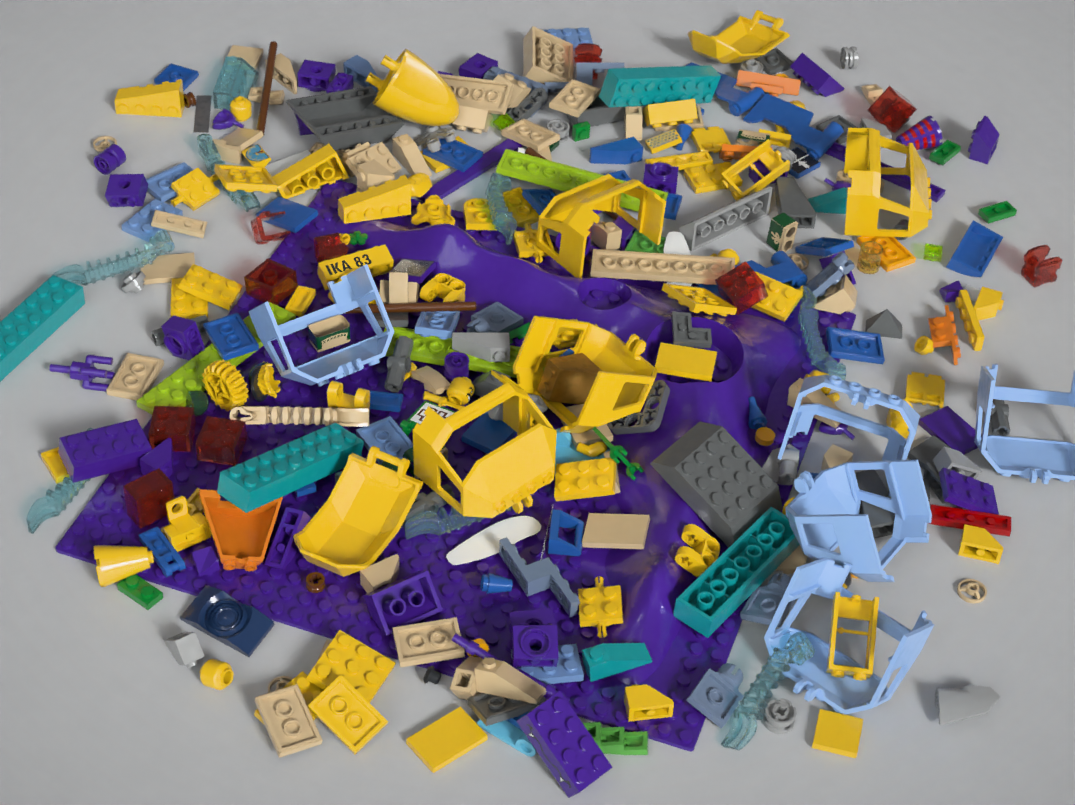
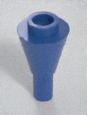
[676,124,692,151]
[748,397,768,430]

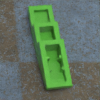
[583,722,648,755]

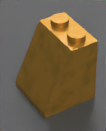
[537,353,602,405]

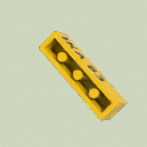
[317,245,394,290]

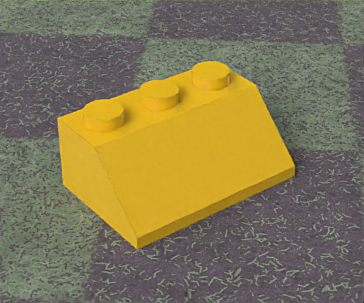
[642,99,698,128]

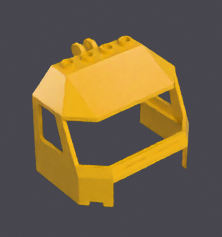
[844,128,932,237]
[536,174,666,278]
[513,316,658,434]
[413,370,557,518]

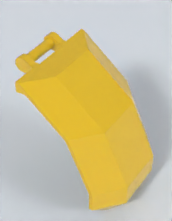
[688,10,790,64]
[293,446,423,577]

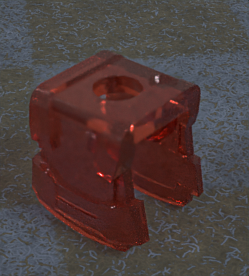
[574,43,602,80]
[250,211,291,245]
[314,233,349,263]
[1021,245,1063,287]

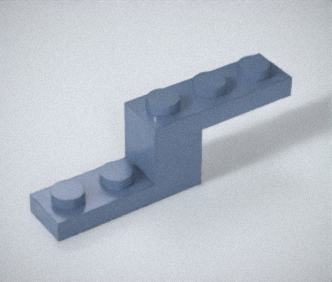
[544,63,624,92]
[499,537,580,617]

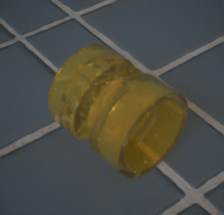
[857,241,883,274]

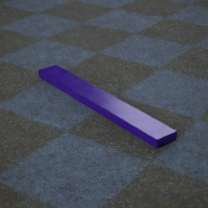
[418,139,522,202]
[825,142,946,203]

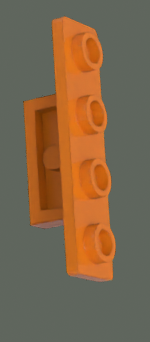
[736,70,801,97]
[928,305,961,365]

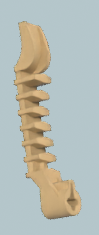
[229,406,370,426]

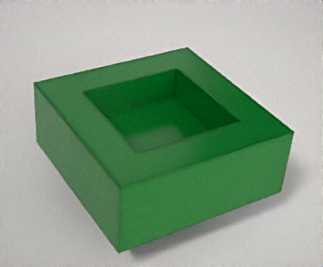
[572,121,590,142]

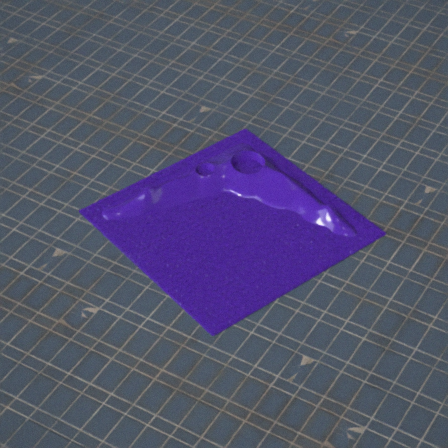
[55,180,856,752]

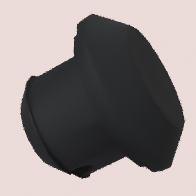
[423,666,442,685]

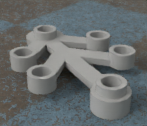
[413,126,456,153]

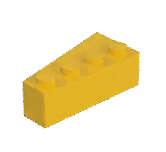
[115,79,185,117]
[272,144,349,199]
[338,174,411,224]

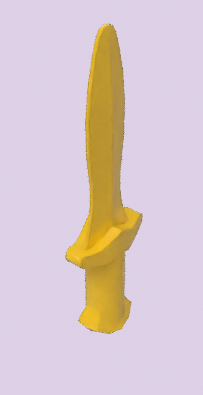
[423,391,481,416]

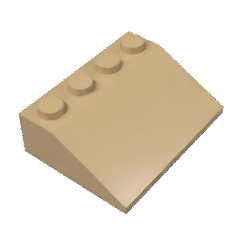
[523,26,574,84]

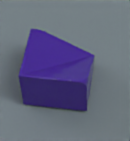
[939,281,963,302]
[192,546,220,576]

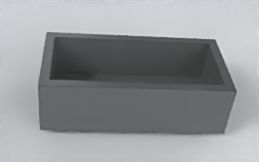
[565,88,625,127]

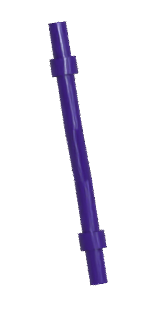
[451,633,571,703]

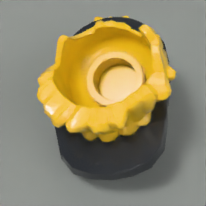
[248,361,281,402]

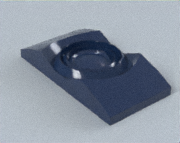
[180,585,275,657]

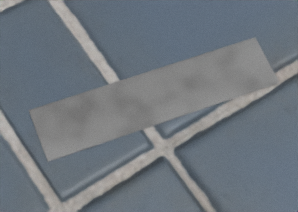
[194,95,212,132]

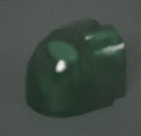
[186,390,209,417]

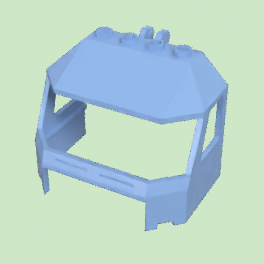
[249,264,394,386]
[974,363,1075,484]
[777,375,920,497]
[785,459,932,582]
[764,557,934,715]

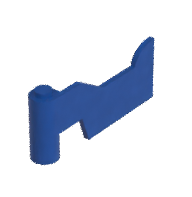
[686,62,765,116]
[743,93,844,160]
[695,251,808,300]

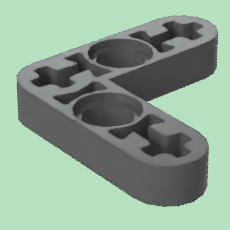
[499,88,548,124]
[607,380,670,435]

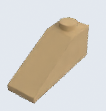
[265,53,297,94]
[392,134,432,177]
[591,222,622,250]
[787,378,841,428]
[475,658,546,704]

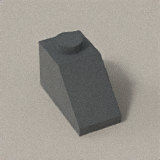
[472,370,510,397]

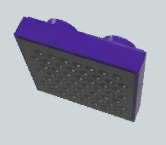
[388,259,436,284]

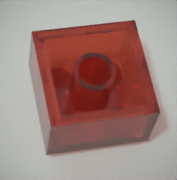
[867,86,917,133]
[244,258,298,305]
[715,261,768,315]
[148,406,196,452]
[195,416,247,466]
[123,468,175,529]

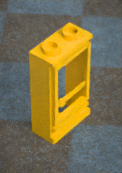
[721,139,790,201]
[826,592,879,681]

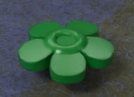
[349,231,368,245]

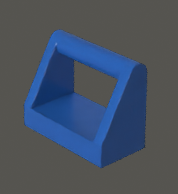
[548,509,584,556]

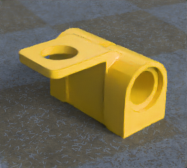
[161,496,211,552]

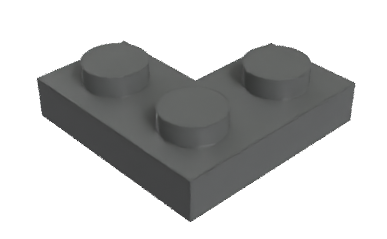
[671,312,712,348]

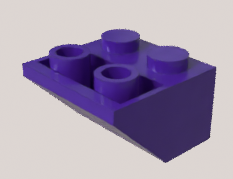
[968,116,1000,164]

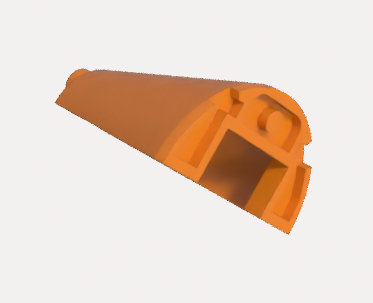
[199,489,283,571]

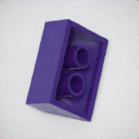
[790,53,845,97]
[363,570,443,636]

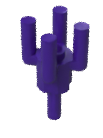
[49,355,115,392]

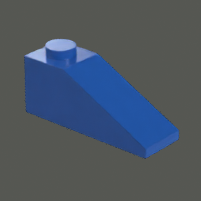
[589,137,643,165]

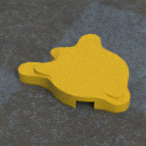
[411,195,455,225]

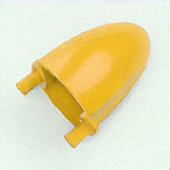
[365,49,459,126]

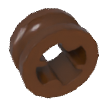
[184,92,196,108]
[306,572,325,593]

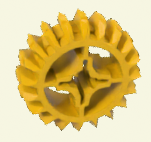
[202,359,249,411]

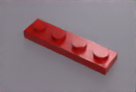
[929,504,1011,537]

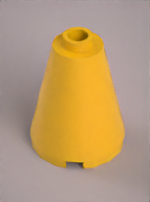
[94,545,154,587]

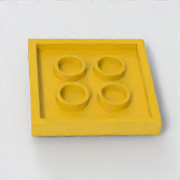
[214,164,277,193]
[662,283,737,316]
[306,630,396,703]

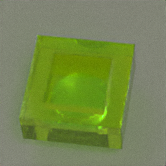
[493,113,516,132]
[923,243,943,262]

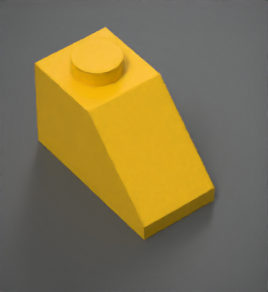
[974,286,1004,320]
[958,524,1003,564]
[624,684,674,722]

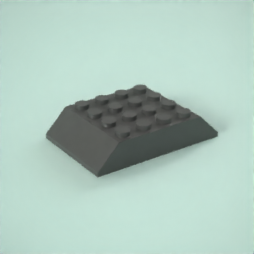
[286,86,405,151]
[650,421,783,548]

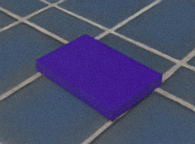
[918,406,982,455]

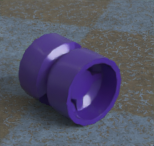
[94,144,126,175]
[444,352,469,383]

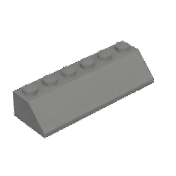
[679,186,773,251]

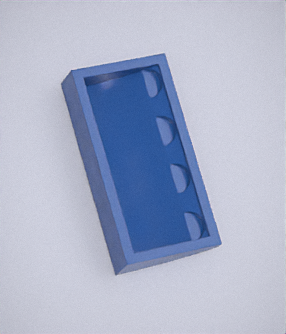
[946,220,1003,277]

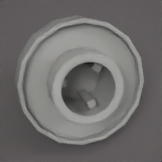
[740,59,764,73]
[121,271,146,293]

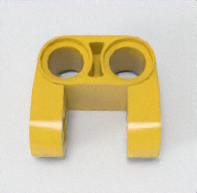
[420,273,465,302]
[327,381,370,408]
[675,524,720,577]

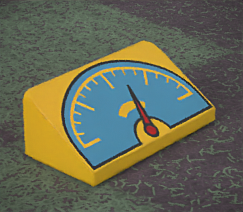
[241,144,271,167]

